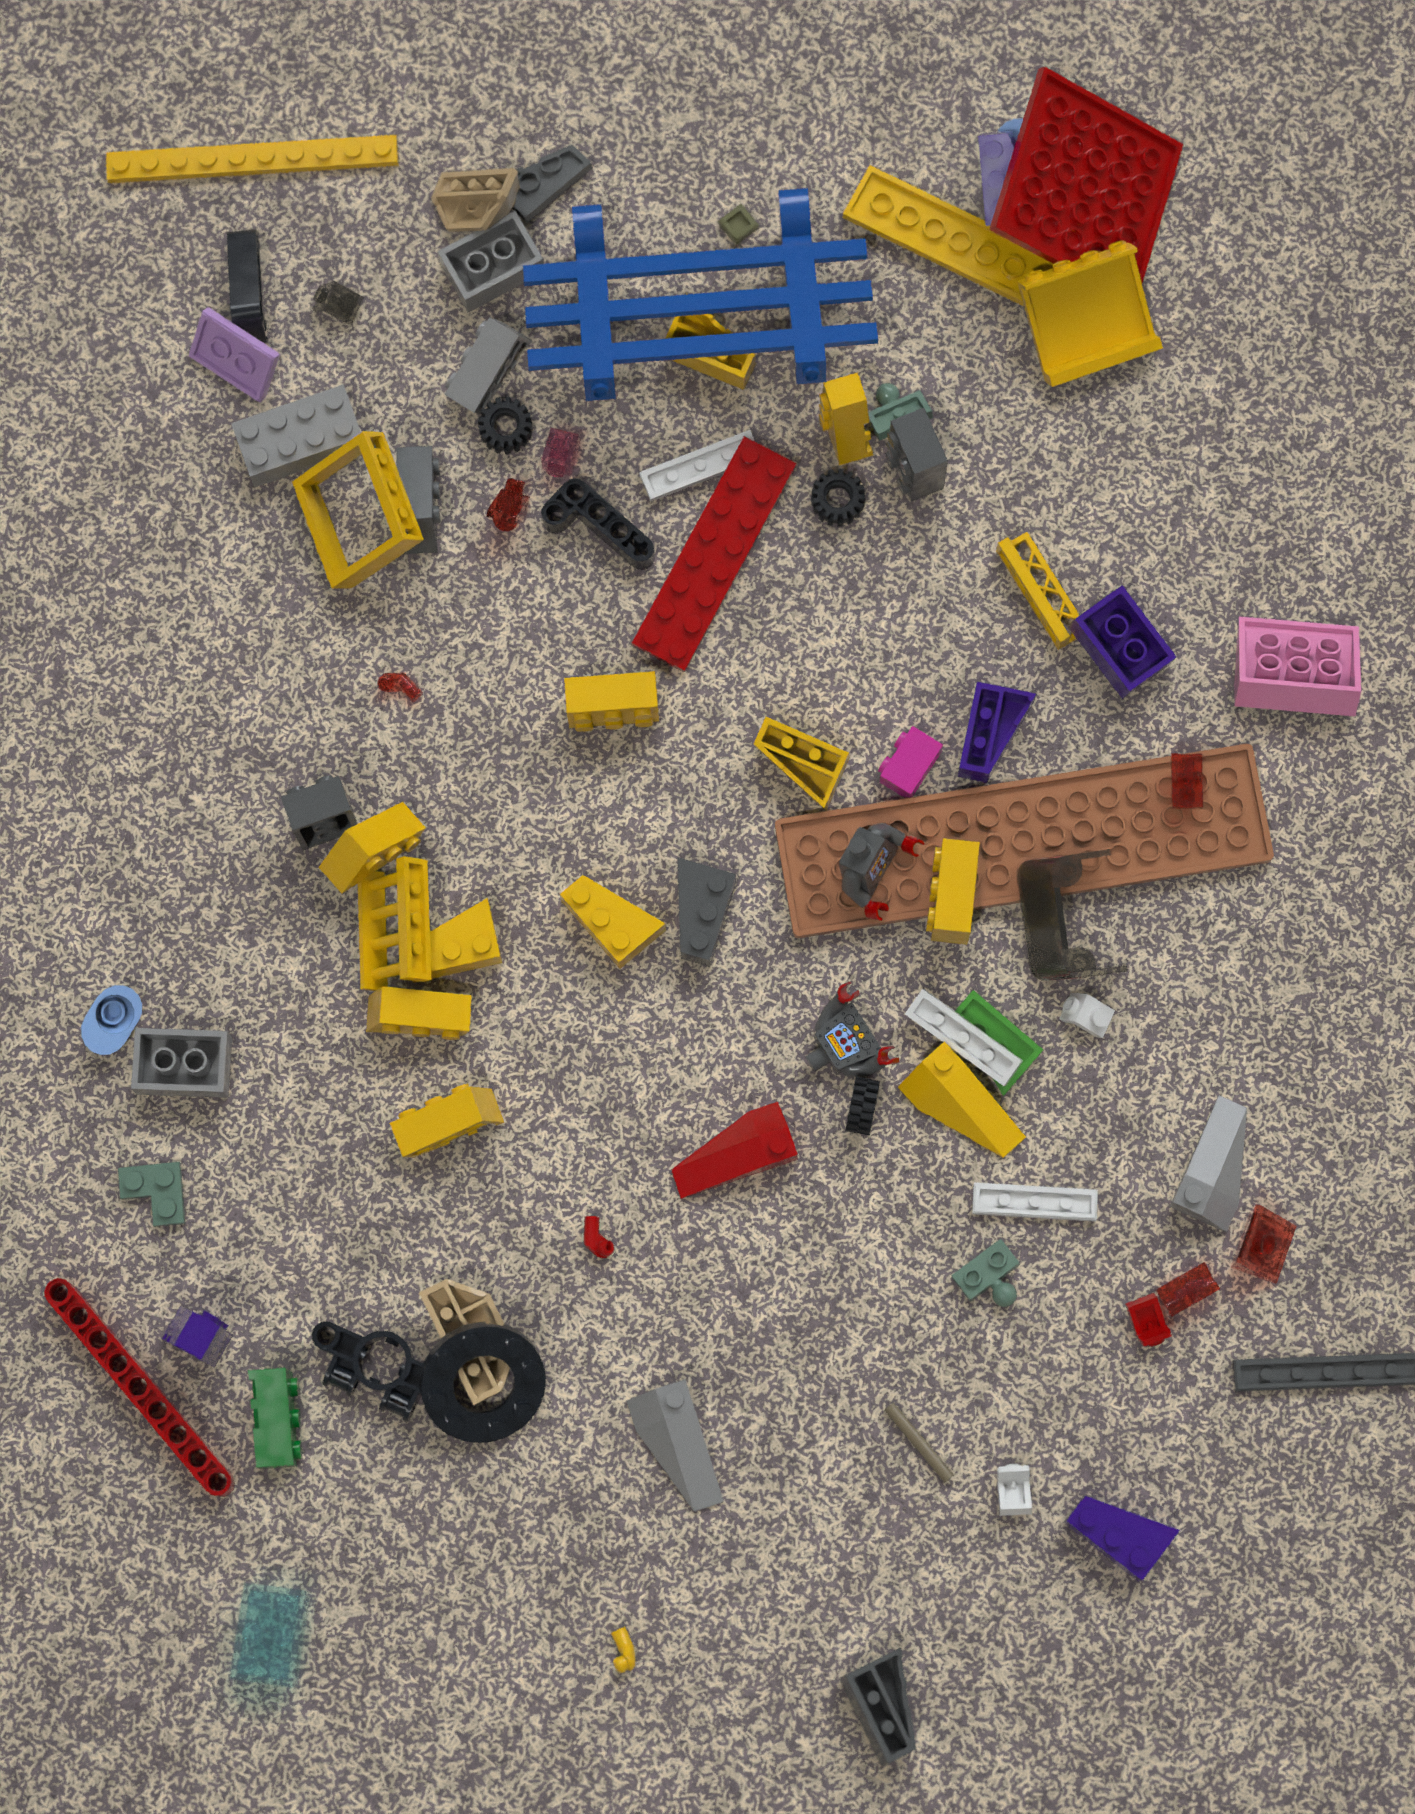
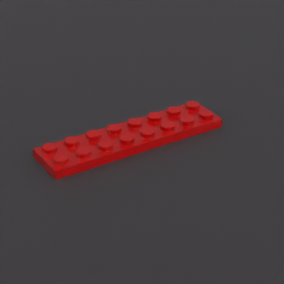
[632,436,797,673]

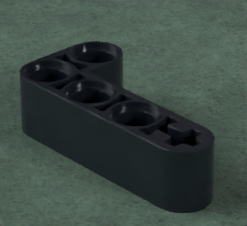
[227,229,268,343]
[541,478,655,570]

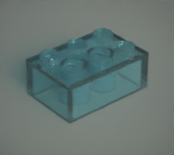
[230,1583,311,1687]

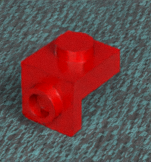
[1125,1293,1172,1347]

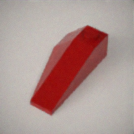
[671,1102,798,1199]

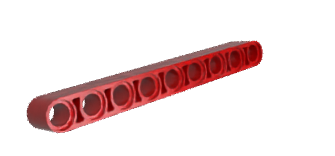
[44,1278,235,1497]

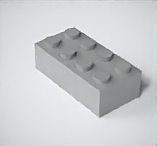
[231,384,361,488]

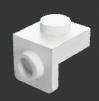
[1060,993,1115,1038]
[997,1464,1032,1516]

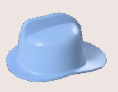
[81,985,142,1055]

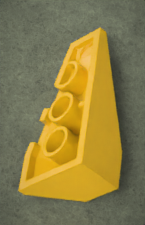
[898,1041,1026,1158]

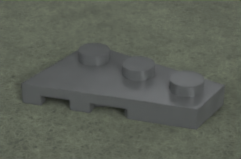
[512,144,593,223]

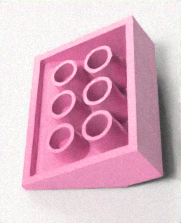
[1234,616,1361,717]

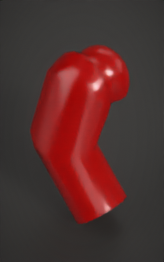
[583,1216,614,1258]

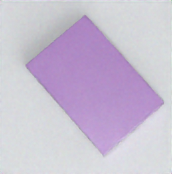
[188,307,280,403]

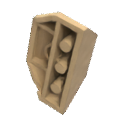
[431,168,520,232]
[419,1279,511,1405]

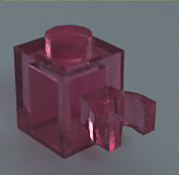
[541,427,581,478]

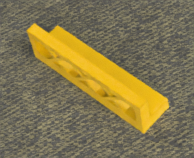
[996,532,1080,650]

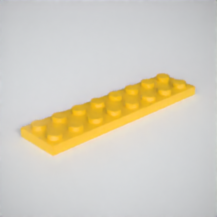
[843,165,1054,307]

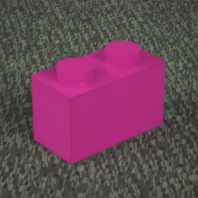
[878,726,943,798]

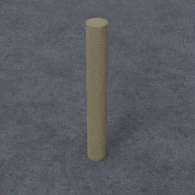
[884,1402,954,1483]

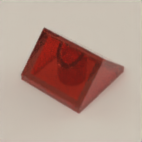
[1231,1204,1297,1284]

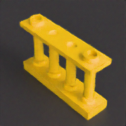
[357,856,431,991]

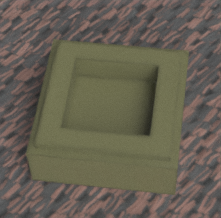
[718,204,759,245]

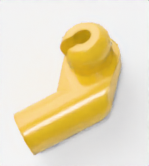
[611,1626,636,1674]

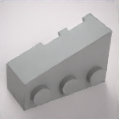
[444,317,532,415]

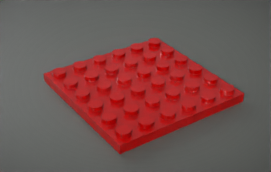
[989,66,1184,283]

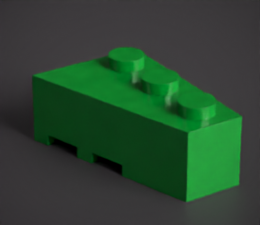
[248,1368,302,1469]

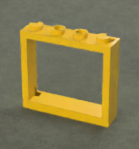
[292,431,424,589]

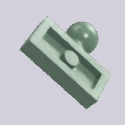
[868,383,933,441]
[951,1239,1020,1307]

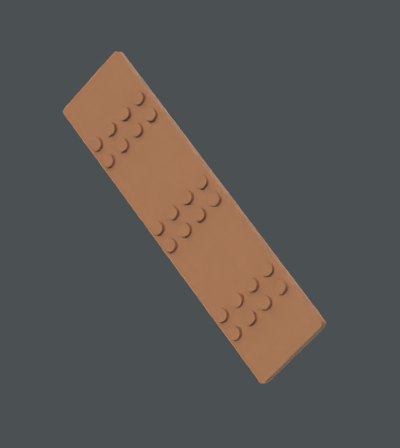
[775,744,1274,938]

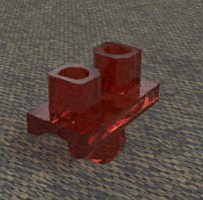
[486,478,530,532]
[1170,753,1203,809]
[1155,1262,1220,1317]

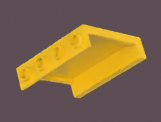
[1017,241,1163,387]

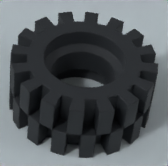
[478,396,533,455]
[811,469,865,527]
[845,1076,880,1136]

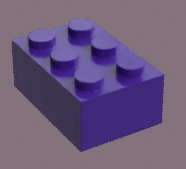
[1068,585,1177,699]

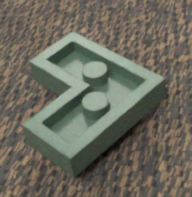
[118,1162,186,1227]

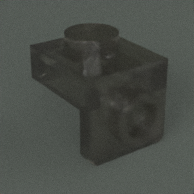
[313,281,364,324]

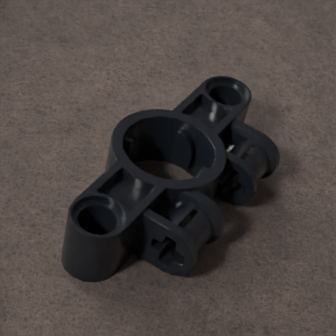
[311,1321,456,1422]

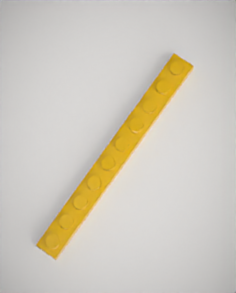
[106,135,398,184]

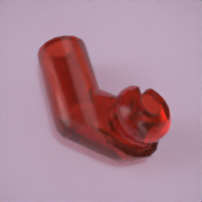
[377,672,423,702]

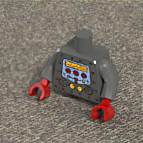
[839,823,925,921]
[805,981,900,1077]

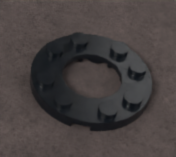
[420,1322,546,1443]

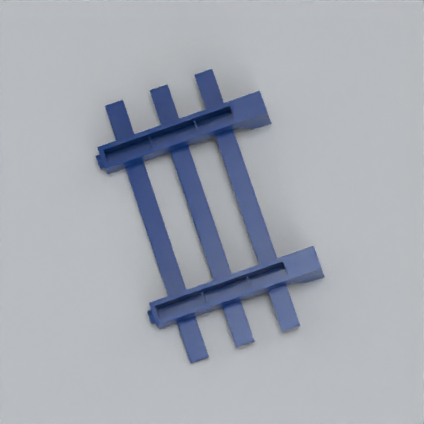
[523,188,878,401]

